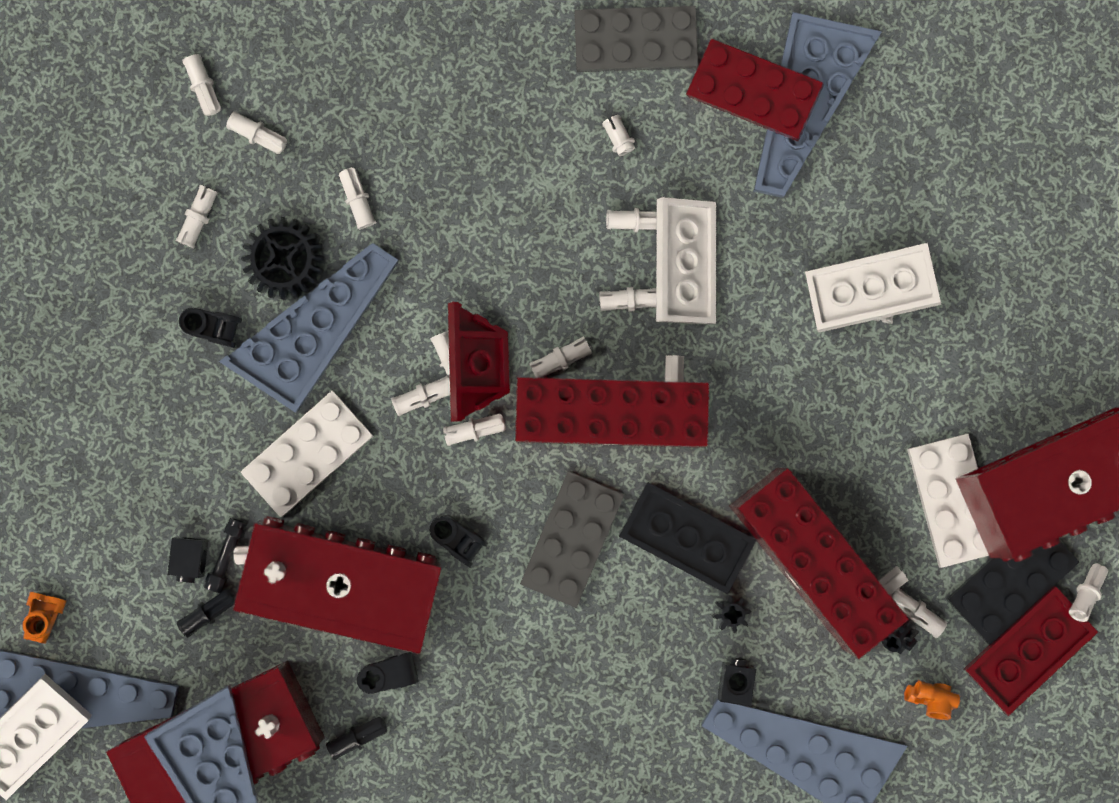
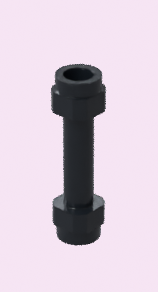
[204,518,247,593]

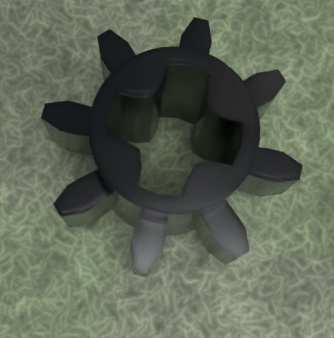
[712,594,751,634]
[881,617,919,654]

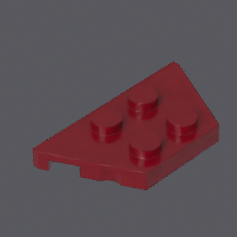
[448,302,510,422]

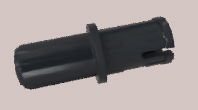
[177,589,236,638]
[326,716,387,760]

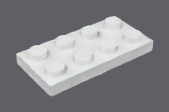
[656,197,716,325]
[805,243,941,332]
[241,390,373,518]
[907,434,989,568]
[0,674,92,800]

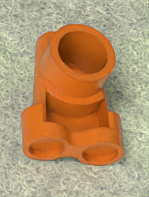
[23,592,66,644]
[904,680,960,720]

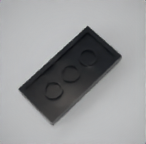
[619,482,756,594]
[946,541,1079,645]

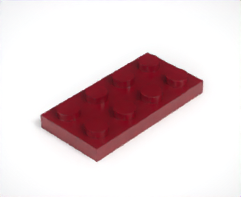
[686,39,824,141]
[964,586,1098,716]

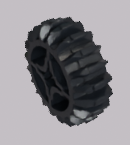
[241,217,325,300]

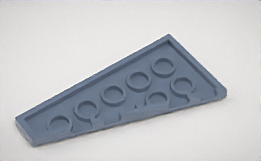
[753,12,882,198]
[219,243,399,413]
[0,649,179,728]
[145,684,258,803]
[701,698,907,803]

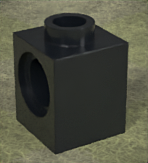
[167,536,209,583]
[717,657,756,707]

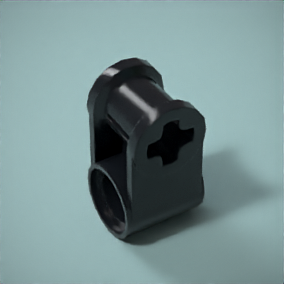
[179,308,242,348]
[429,515,488,568]
[357,652,419,694]

